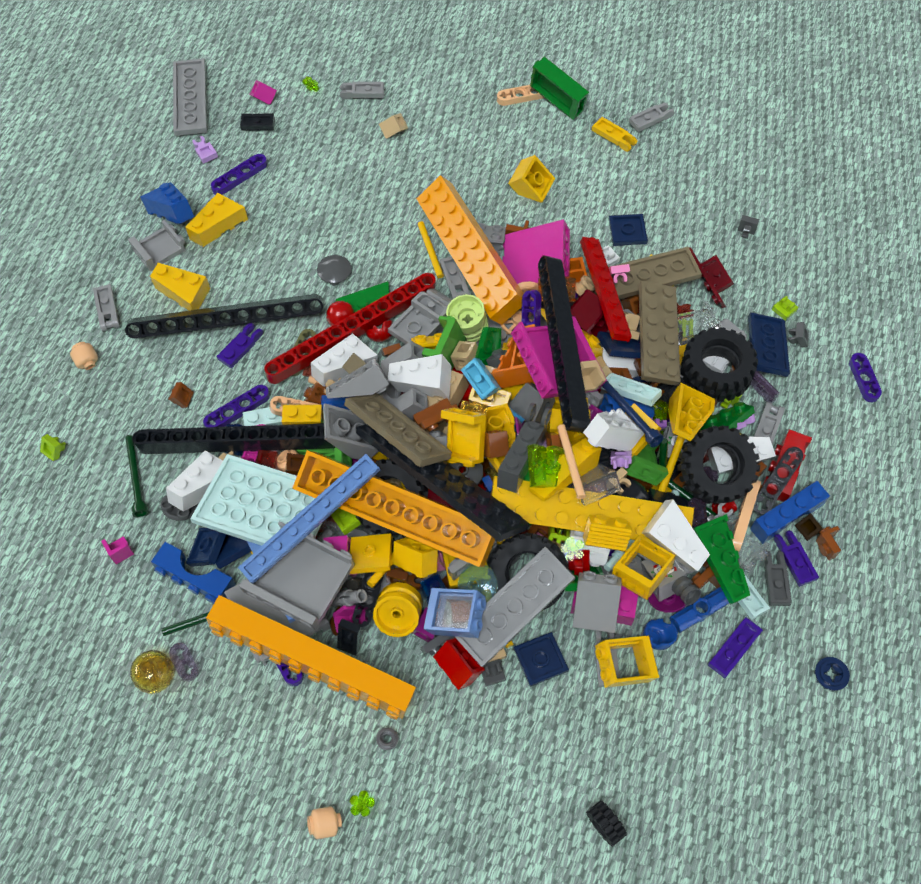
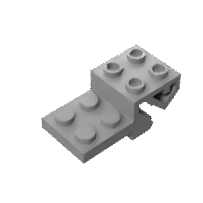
[388,289,452,344]

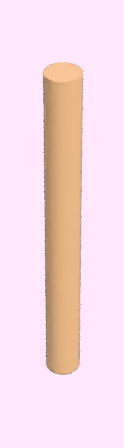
[557,424,586,499]

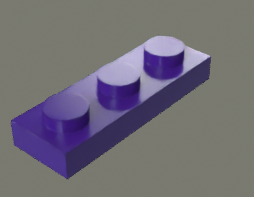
[708,617,763,679]

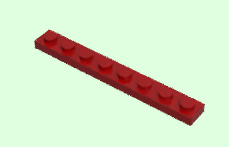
[580,236,632,342]

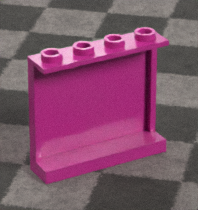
[502,219,570,286]
[511,317,607,399]

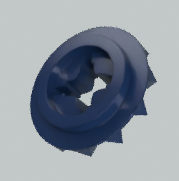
[814,657,850,692]

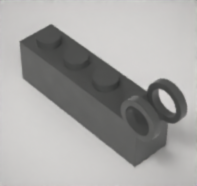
[497,403,552,493]

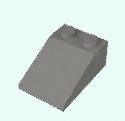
[326,359,389,398]
[323,404,378,460]

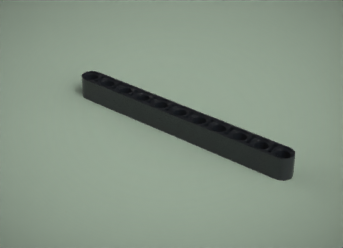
[538,255,590,433]
[125,294,323,338]
[132,423,335,454]

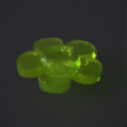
[302,76,319,92]
[560,537,584,561]
[350,791,375,817]

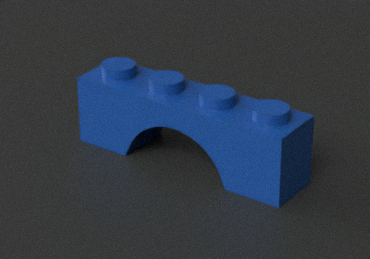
[750,481,830,544]
[151,542,236,604]

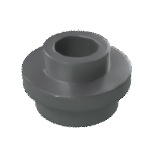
[376,728,398,750]

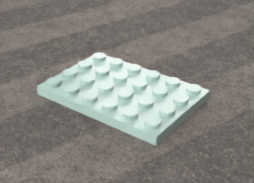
[190,454,322,546]

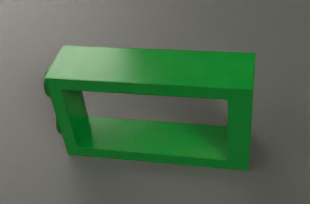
[530,56,589,120]

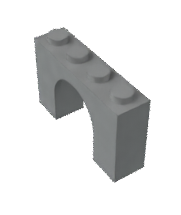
[381,341,428,421]

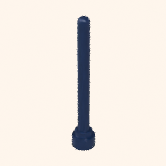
[602,381,664,447]

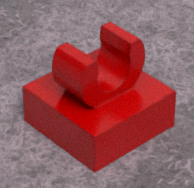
[568,549,590,575]

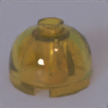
[130,650,175,694]

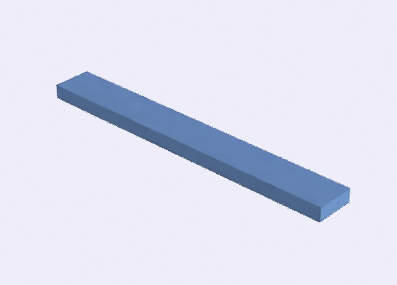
[238,454,380,584]

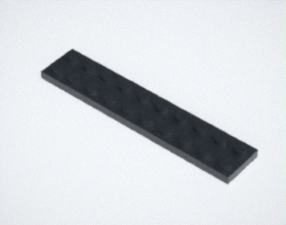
[356,424,529,542]

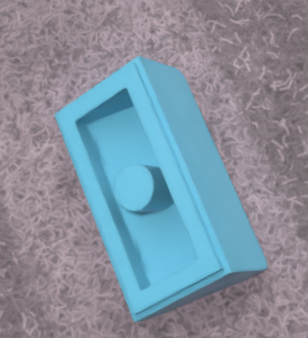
[461,358,501,400]

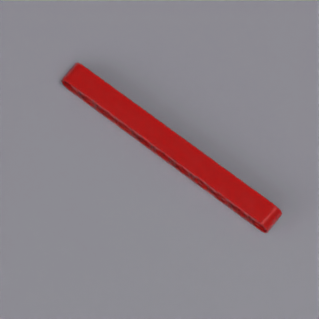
[264,273,436,384]

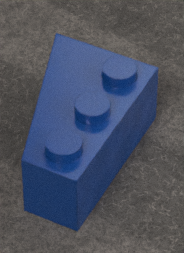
[140,182,195,224]

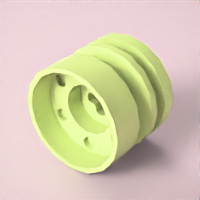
[446,294,489,342]

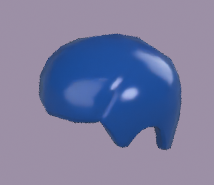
[643,618,678,650]

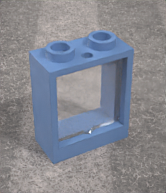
[424,588,486,638]

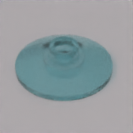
[458,564,498,605]

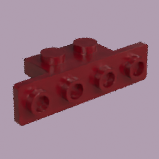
[689,247,734,308]

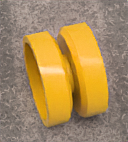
[373,582,423,637]

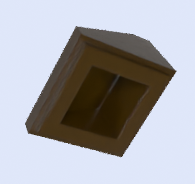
[794,513,824,541]

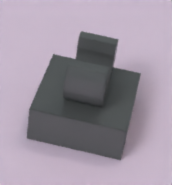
[738,215,760,239]
[788,322,809,348]
[481,659,506,687]

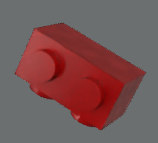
[433,638,485,690]

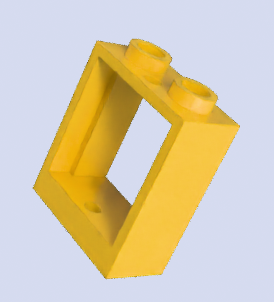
[612,535,676,600]
[595,636,659,688]

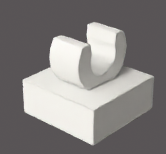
[602,245,620,267]

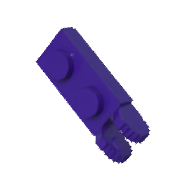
[216,323,263,368]
[774,530,819,587]

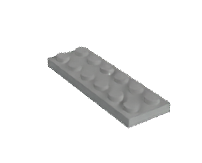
[173,58,207,136]
[456,546,575,667]

